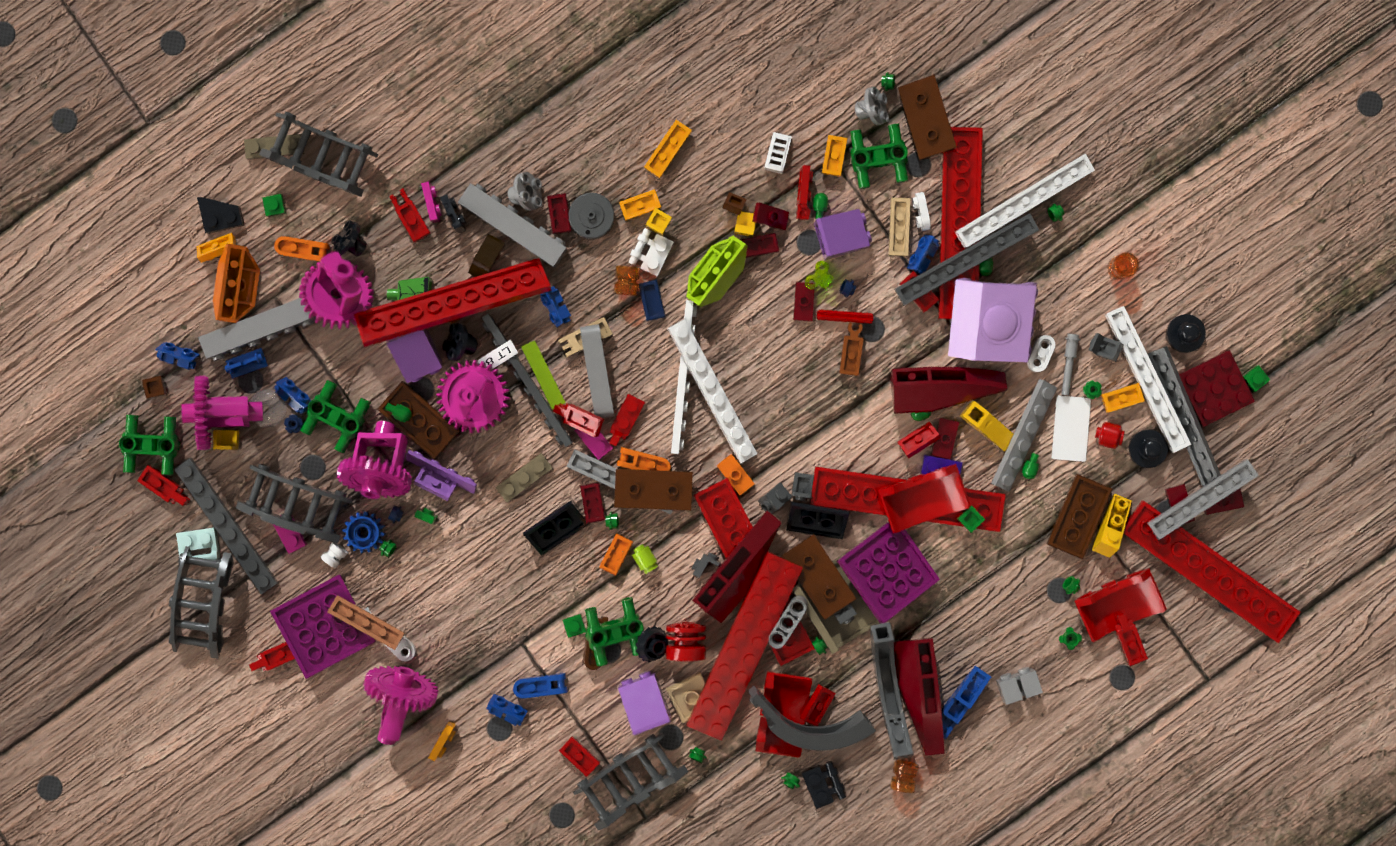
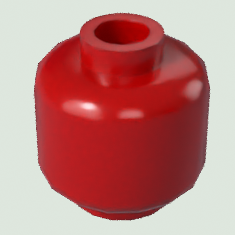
[1095,422,1125,449]

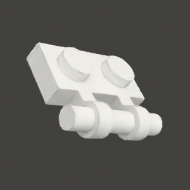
[628,228,674,277]

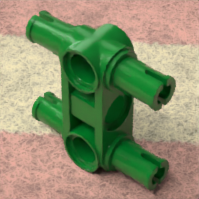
[850,124,908,189]
[300,380,371,454]
[119,415,180,475]
[585,597,644,666]

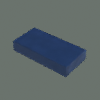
[638,280,665,321]

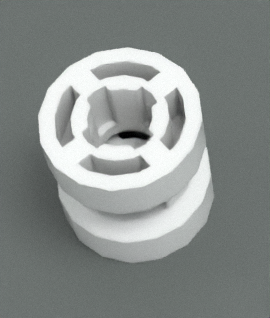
[321,542,348,568]

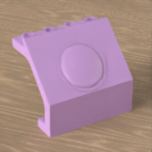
[948,278,1038,362]

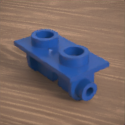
[907,234,939,275]
[541,286,571,328]
[155,342,200,370]
[225,348,268,379]
[274,377,312,414]
[486,694,528,726]

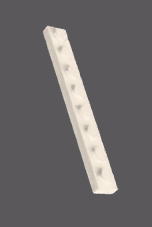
[955,154,1095,248]
[671,300,697,454]
[1105,306,1191,453]
[667,319,757,463]

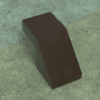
[468,234,505,277]

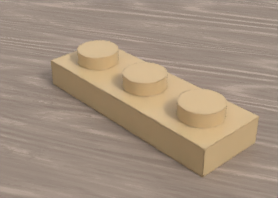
[888,198,911,257]

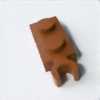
[839,323,864,376]

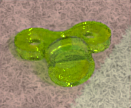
[805,261,834,290]

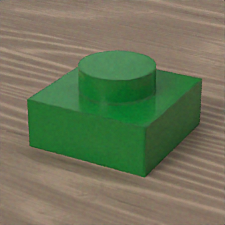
[262,194,286,217]
[1243,365,1270,392]
[957,505,985,533]
[414,507,438,524]
[562,613,586,638]

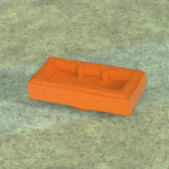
[716,454,755,495]
[599,533,634,576]

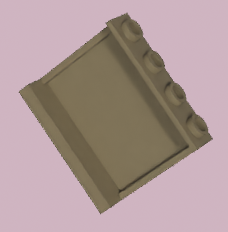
[793,551,879,654]

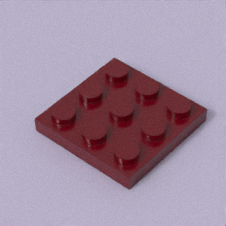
[1179,350,1255,427]

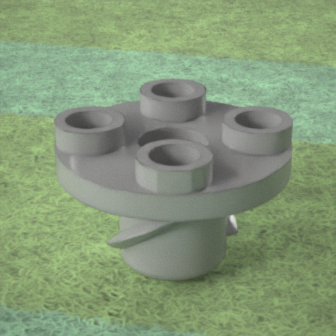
[855,86,889,125]
[508,172,542,211]

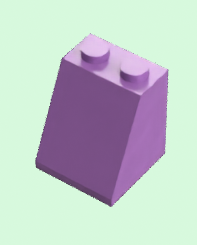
[814,209,872,261]
[386,328,442,383]
[618,671,671,735]

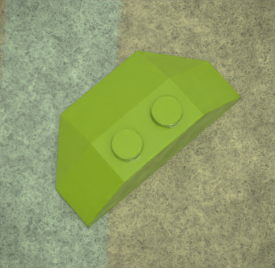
[686,236,748,307]

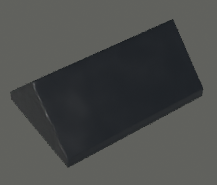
[523,500,589,556]
[786,501,849,540]

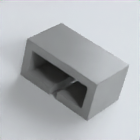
[996,667,1043,705]

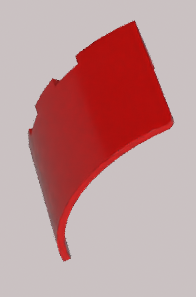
[878,464,970,533]
[1074,568,1167,642]
[755,672,813,758]

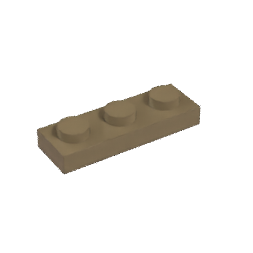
[244,134,305,160]
[495,453,553,503]

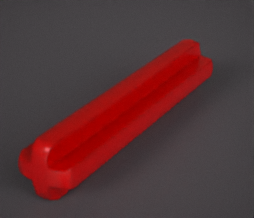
[817,309,874,324]

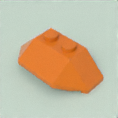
[213,243,260,323]

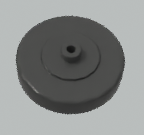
[569,193,615,239]

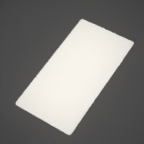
[1052,395,1091,462]

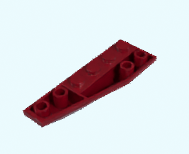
[890,367,1008,414]
[692,511,782,623]
[894,638,945,756]

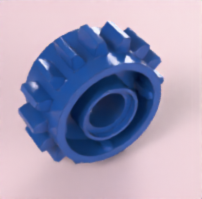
[343,511,386,553]

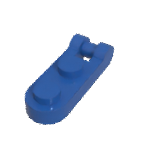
[513,673,568,698]

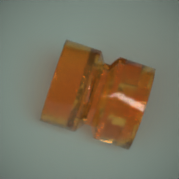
[1107,252,1139,280]
[614,266,640,296]
[890,760,919,793]

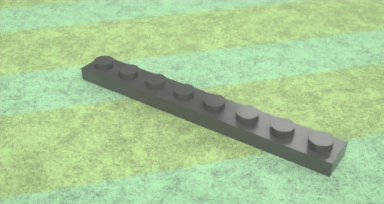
[894,213,1039,306]
[482,314,573,447]
[1148,346,1221,486]
[174,458,279,595]

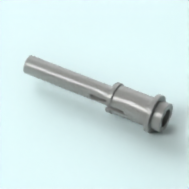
[1061,333,1081,395]

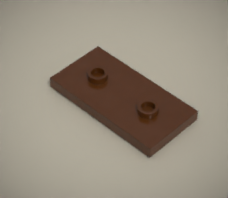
[898,75,957,161]
[377,381,460,460]
[614,469,693,511]
[1047,474,1113,559]
[782,534,857,620]

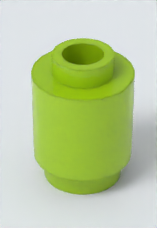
[632,544,658,574]

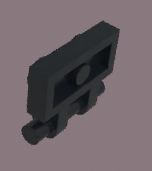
[801,761,846,809]

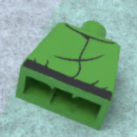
[387,277,432,301]

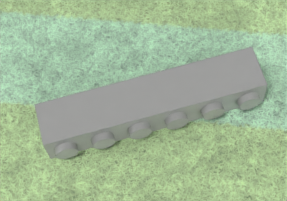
[458,183,568,268]
[198,298,316,361]

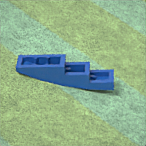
[941,666,991,740]

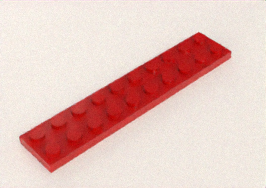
[938,127,983,319]
[353,258,551,348]
[810,466,1006,532]
[694,478,815,666]
[1123,500,1301,643]
[686,551,803,741]

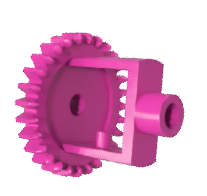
[299,252,374,330]
[436,360,510,433]
[181,376,263,450]
[337,421,412,499]
[363,666,439,745]

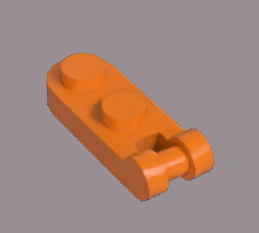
[274,236,330,262]
[617,447,671,471]

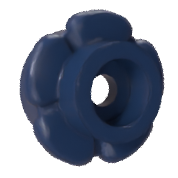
[840,279,856,298]
[284,415,303,433]
[388,505,404,524]

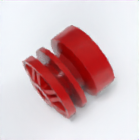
[666,622,706,661]

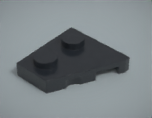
[440,194,467,234]
[197,197,244,234]

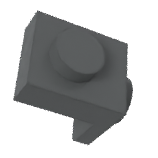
[1089,333,1124,362]
[791,472,814,501]
[758,482,792,514]
[692,552,721,578]
[834,604,857,624]

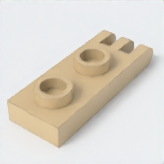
[558,317,613,357]

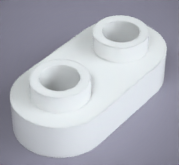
[912,192,931,231]
[1027,335,1055,372]
[384,636,416,661]

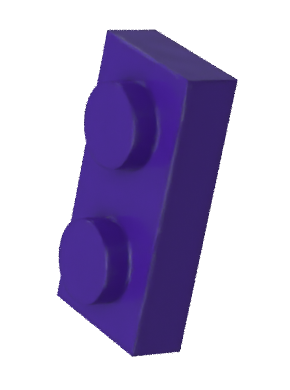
[920,455,963,474]

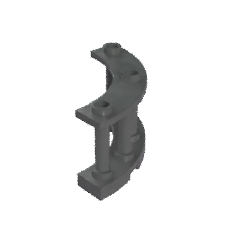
[259,112,379,197]
[236,464,353,543]
[169,546,234,659]
[573,733,689,830]

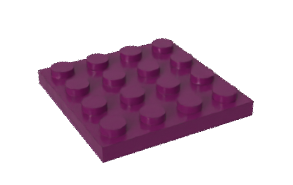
[837,521,940,624]
[270,574,376,679]

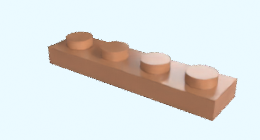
[328,595,405,650]

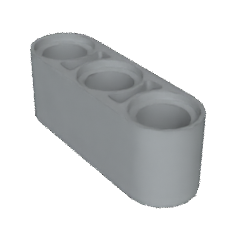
[769,596,808,648]

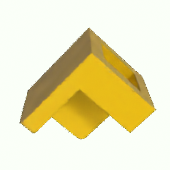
[646,208,672,236]
[734,211,756,237]
[213,430,239,450]

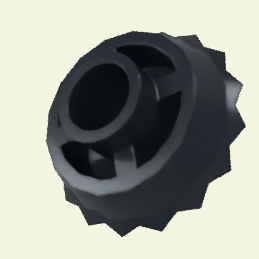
[636,626,668,662]

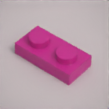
[421,181,442,223]
[574,429,613,460]
[273,515,307,554]

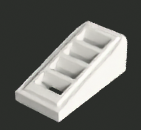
[764,132,792,174]

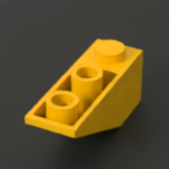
[959,401,1014,452]
[1092,493,1132,558]

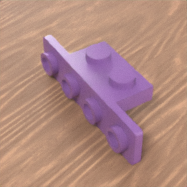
[406,450,477,501]

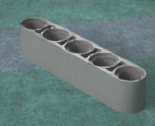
[580,324,614,418]

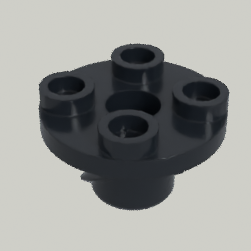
[331,220,367,257]
[1165,314,1206,353]
[442,323,478,362]
[1129,430,1168,468]

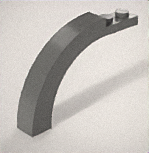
[870,622,914,760]
[748,686,876,751]

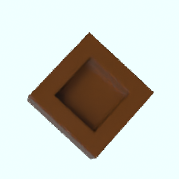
[722,192,747,215]
[142,376,167,399]

